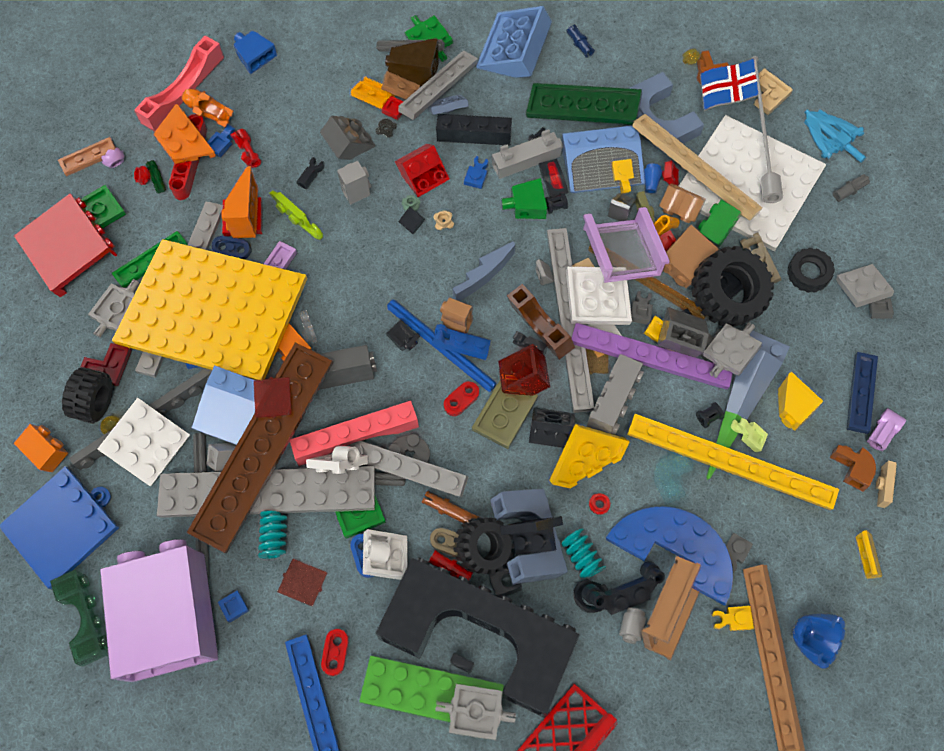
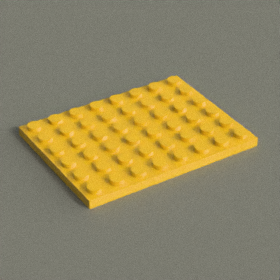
[112,239,308,383]

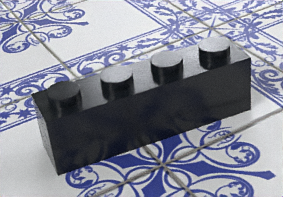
[436,114,512,146]

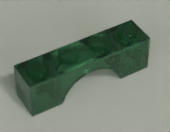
[50,570,109,667]

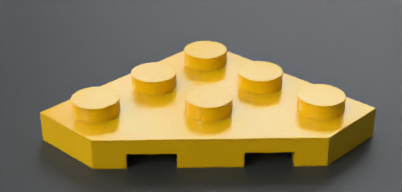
[549,424,630,489]

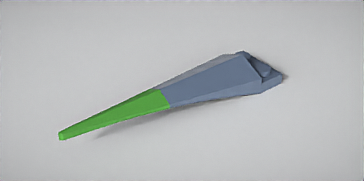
[706,331,790,480]

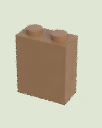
[662,225,719,288]

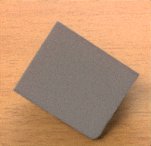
[206,443,236,471]

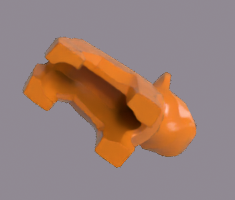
[182,89,234,127]

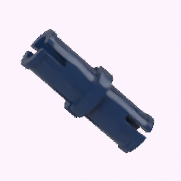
[566,24,595,58]

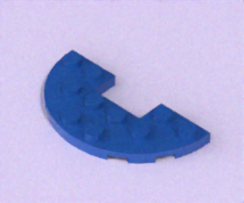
[606,507,733,606]

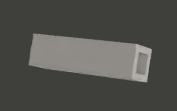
[492,129,563,179]

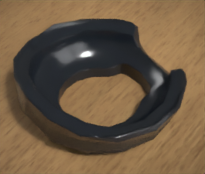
[574,578,608,613]

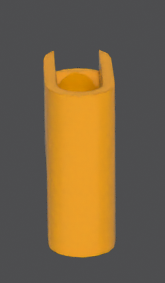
[654,215,680,236]

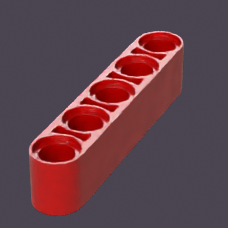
[169,114,207,200]

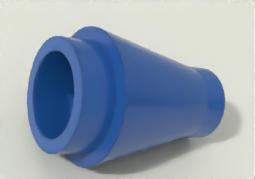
[644,164,663,193]

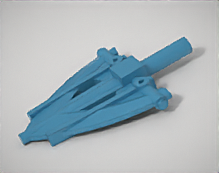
[804,109,866,163]

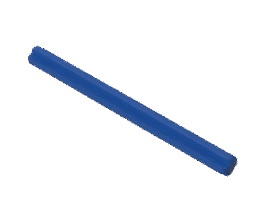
[387,300,496,392]

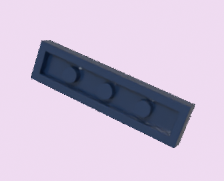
[846,352,878,434]

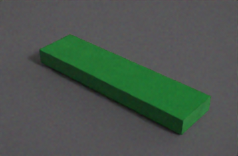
[111,231,188,288]

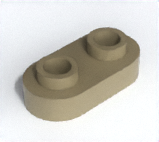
[430,528,459,557]

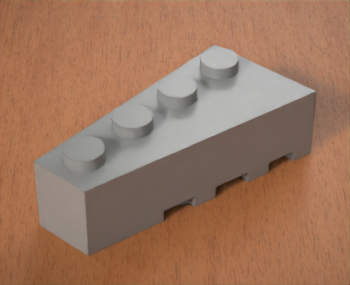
[587,354,644,435]

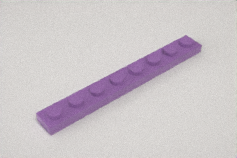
[572,323,732,390]

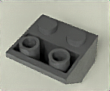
[320,115,376,160]
[657,307,709,358]

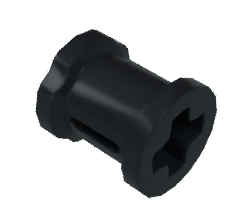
[545,192,568,214]
[696,402,724,428]

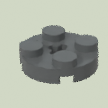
[388,434,430,463]

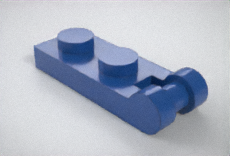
[432,324,491,360]

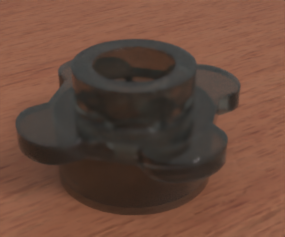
[376,119,397,138]

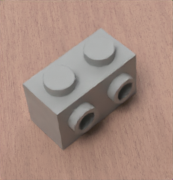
[337,161,371,205]

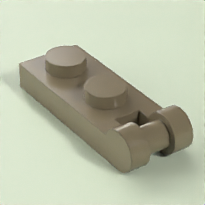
[740,232,782,284]

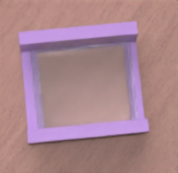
[583,207,670,283]

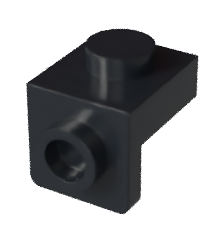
[385,320,420,351]

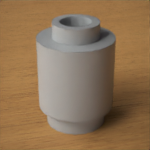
[619,608,646,644]

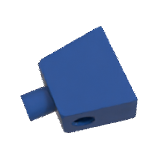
[234,31,277,74]

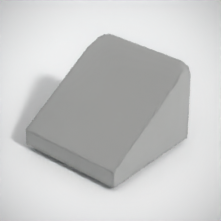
[535,259,554,285]

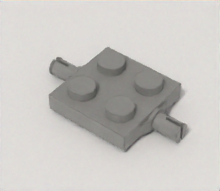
[88,279,140,338]
[703,322,762,378]
[436,684,516,740]

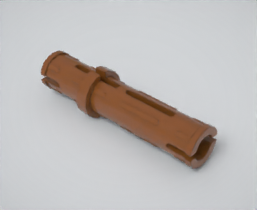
[422,491,481,523]

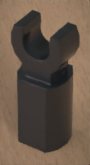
[296,157,324,190]

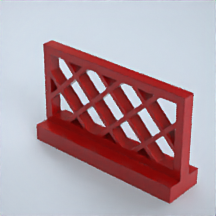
[517,684,618,751]

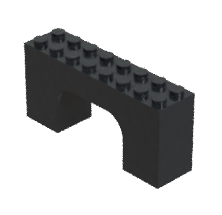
[375,558,580,718]

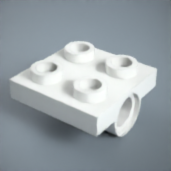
[306,446,368,474]
[363,529,407,580]

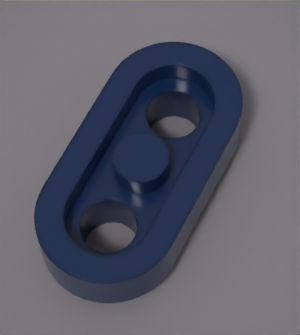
[211,236,251,260]

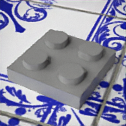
[836,264,894,308]

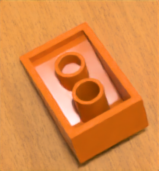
[221,166,258,238]

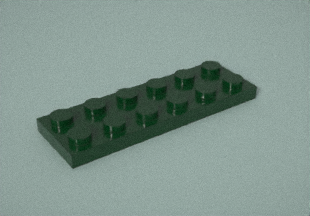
[526,83,642,125]

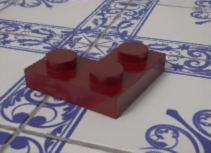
[80,343,132,386]

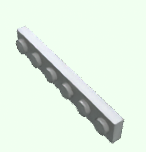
[399,50,478,120]
[350,441,469,497]

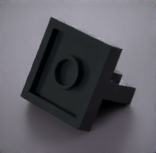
[529,408,575,448]
[500,516,563,555]

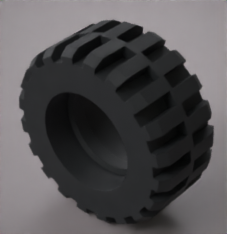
[691,246,774,327]

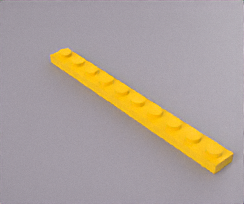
[627,414,839,510]

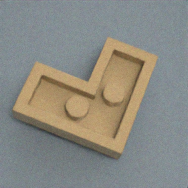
[754,69,793,115]

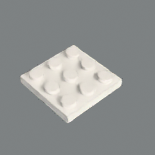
[566,267,632,325]
[98,398,190,486]

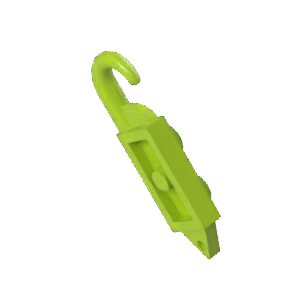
[269,190,323,240]

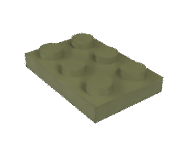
[472,377,538,449]

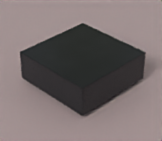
[398,206,425,234]
[450,653,474,674]

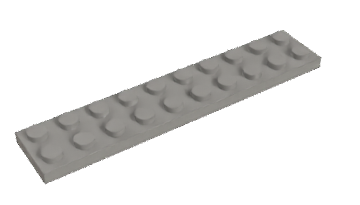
[157,466,375,518]

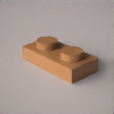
[381,71,420,99]

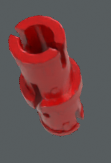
[429,550,473,580]

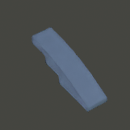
[452,241,515,301]

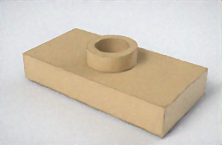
[876,461,897,508]

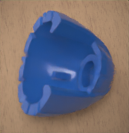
[793,614,845,669]

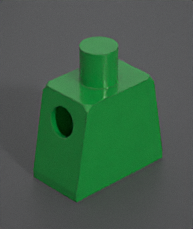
[501,178,547,219]

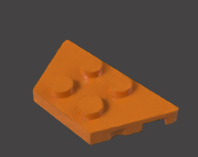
[154,104,216,163]

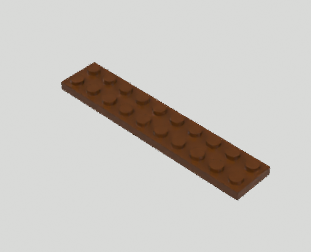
[187,342,333,554]

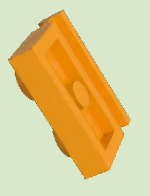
[351,77,395,109]

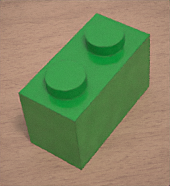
[698,200,741,248]

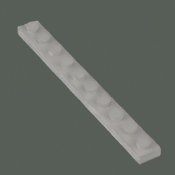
[135,201,223,378]
[547,228,595,413]

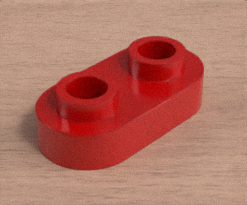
[444,381,479,416]
[321,629,349,676]

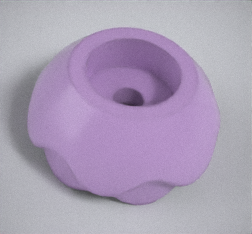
[101,147,124,168]

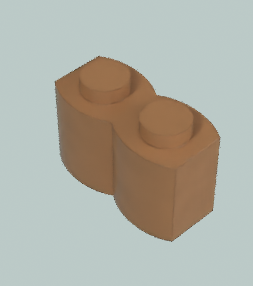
[659,184,706,223]
[440,297,473,334]

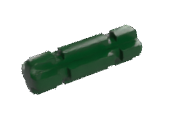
[146,160,166,194]

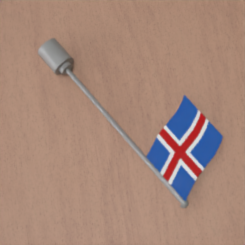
[700,56,783,203]

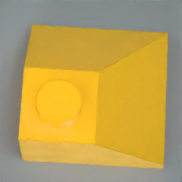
[778,372,823,431]

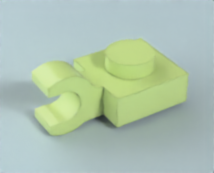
[731,418,768,452]

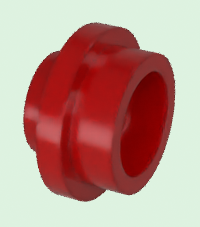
[134,166,150,185]
[589,493,611,515]

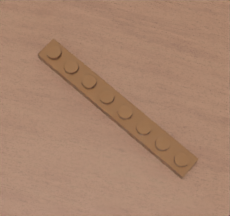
[743,565,805,751]

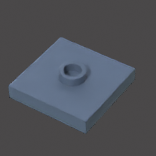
[427,94,469,115]

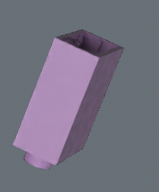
[100,540,218,682]

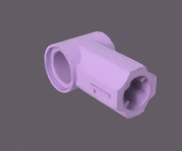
[867,408,906,452]

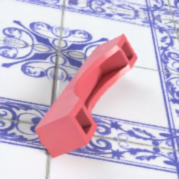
[134,36,224,132]
[290,401,419,466]

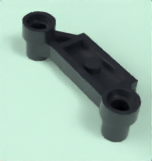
[582,561,665,615]

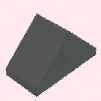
[608,193,636,221]

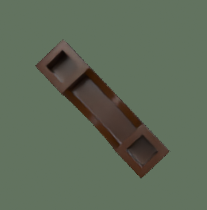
[507,284,575,360]

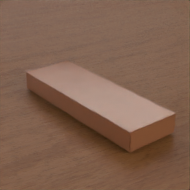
[58,137,115,176]

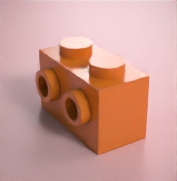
[14,424,68,473]

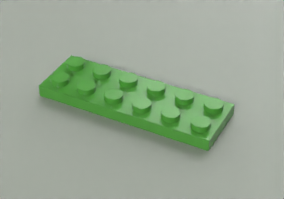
[359,656,504,722]

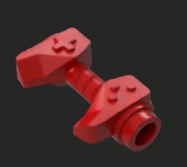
[230,129,261,168]

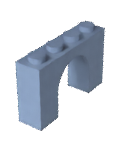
[630,72,704,153]
[490,489,568,584]

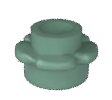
[402,195,421,211]

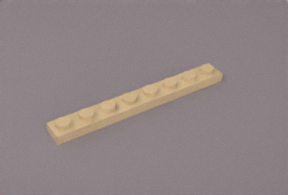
[632,114,762,221]

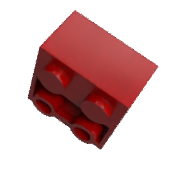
[395,144,450,197]

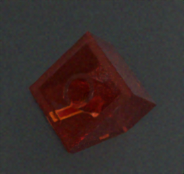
[498,344,550,396]

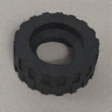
[787,248,835,293]

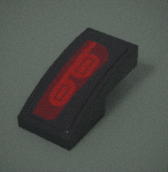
[539,159,569,198]

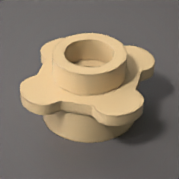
[434,211,454,230]

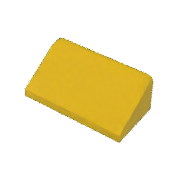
[856,530,882,579]

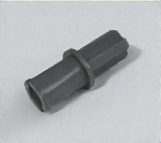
[833,174,870,202]

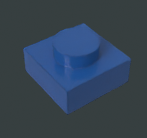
[218,590,249,623]

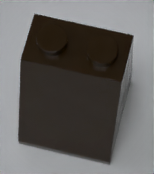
[385,38,439,87]

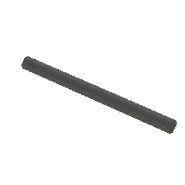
[193,433,210,577]

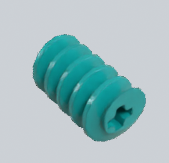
[258,511,288,559]
[561,528,607,578]

